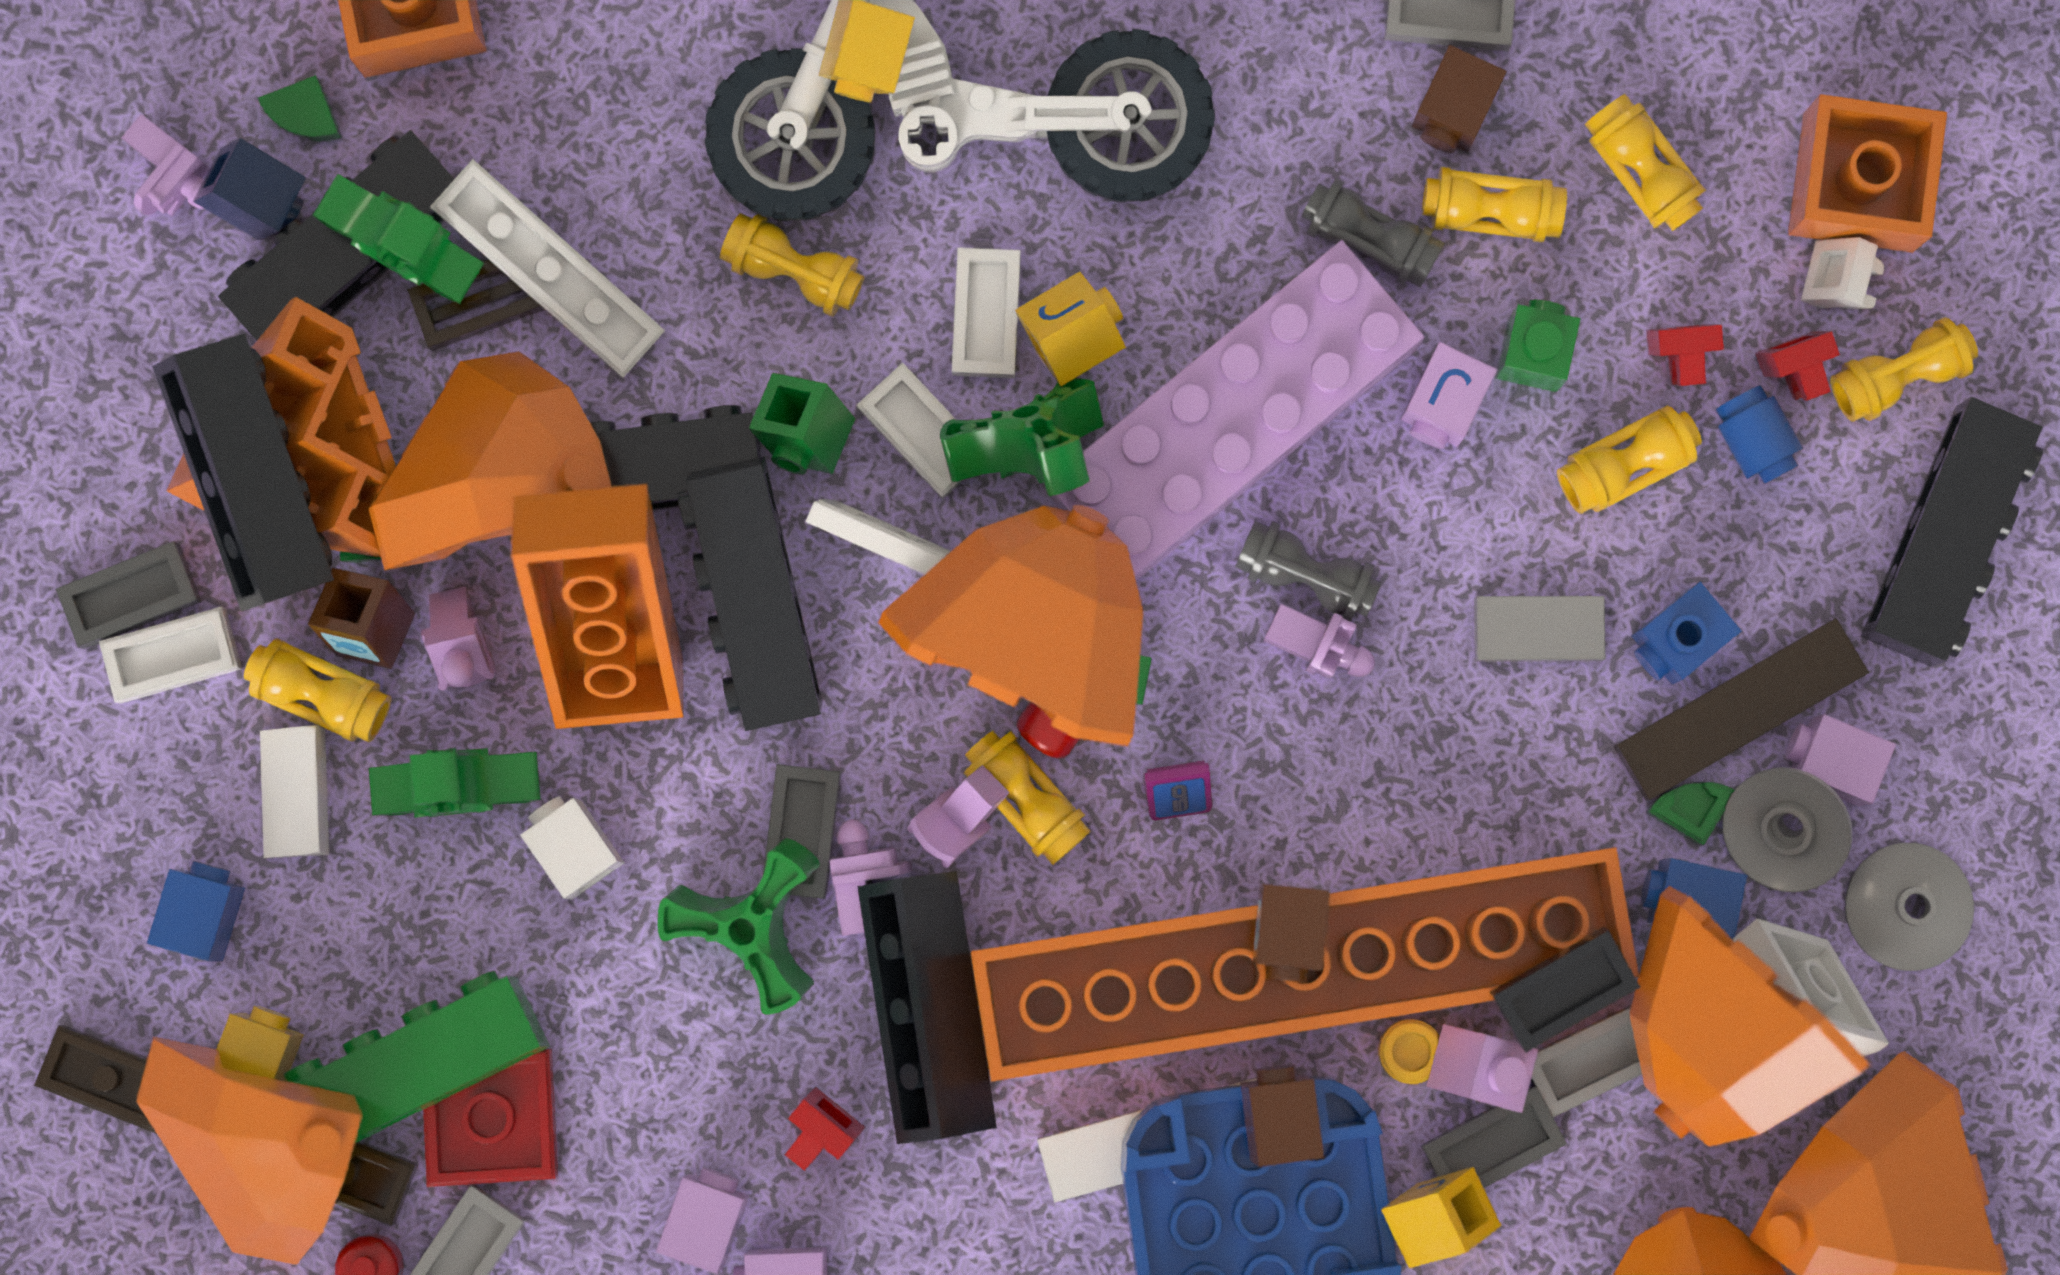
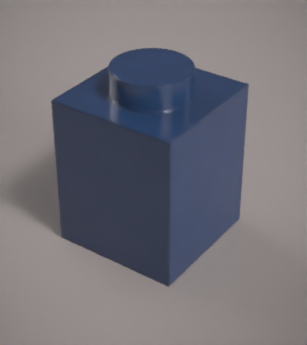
[193,138,307,240]

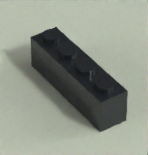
[218,130,454,341]
[152,334,334,612]
[1860,397,2043,667]
[590,405,762,511]
[678,456,823,731]
[857,871,997,1144]

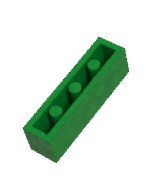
[283,970,550,1144]

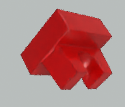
[1646,324,1724,386]
[1755,331,1840,401]
[785,1087,865,1171]

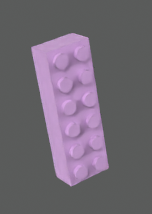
[1046,240,1424,581]

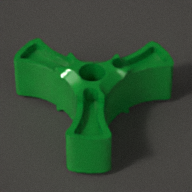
[313,174,484,304]
[939,378,1104,496]
[368,748,541,818]
[657,838,820,1015]

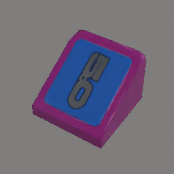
[1143,760,1212,821]

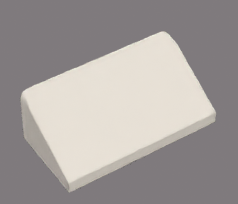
[260,725,329,858]

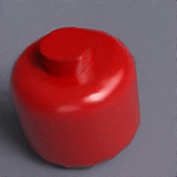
[1016,701,1080,759]
[335,1234,404,1275]

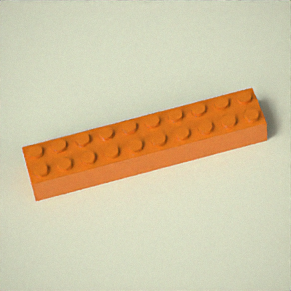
[970,847,1639,1082]

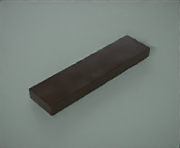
[1613,618,1869,801]

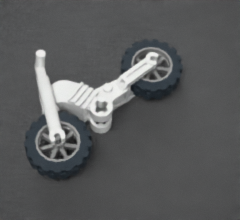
[705,0,1215,221]

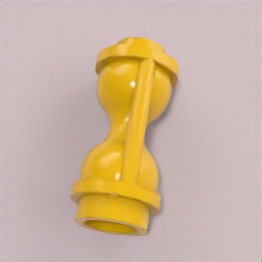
[1584,93,1707,231]
[1421,166,1567,243]
[720,213,864,317]
[1830,317,1978,422]
[1557,405,1702,514]
[244,638,392,742]
[963,730,1091,865]

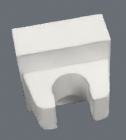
[1801,237,1884,309]

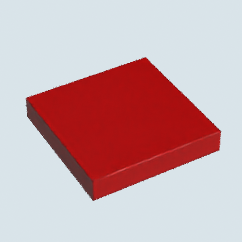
[423,1049,558,1187]

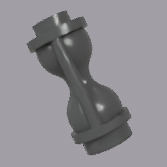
[1301,178,1445,288]
[1235,521,1381,622]

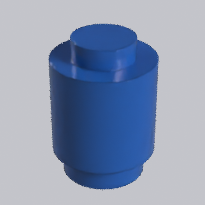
[1715,385,1804,484]

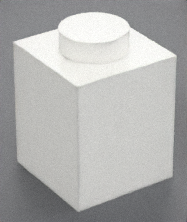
[520,796,625,900]

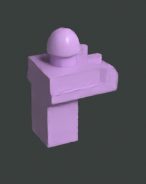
[121,114,210,216]
[421,586,496,691]
[1263,604,1375,679]
[907,765,1010,868]
[829,819,913,936]

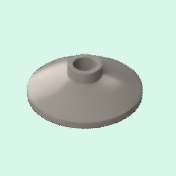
[1723,767,1852,892]
[1845,843,1974,971]

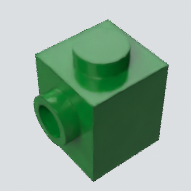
[1495,299,1581,392]
[748,372,856,475]

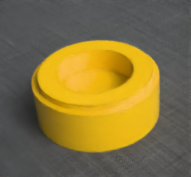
[1378,1019,1440,1084]

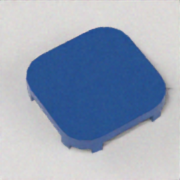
[1121,1075,1402,1275]

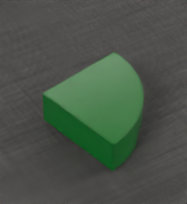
[258,75,342,142]
[1646,782,1735,846]

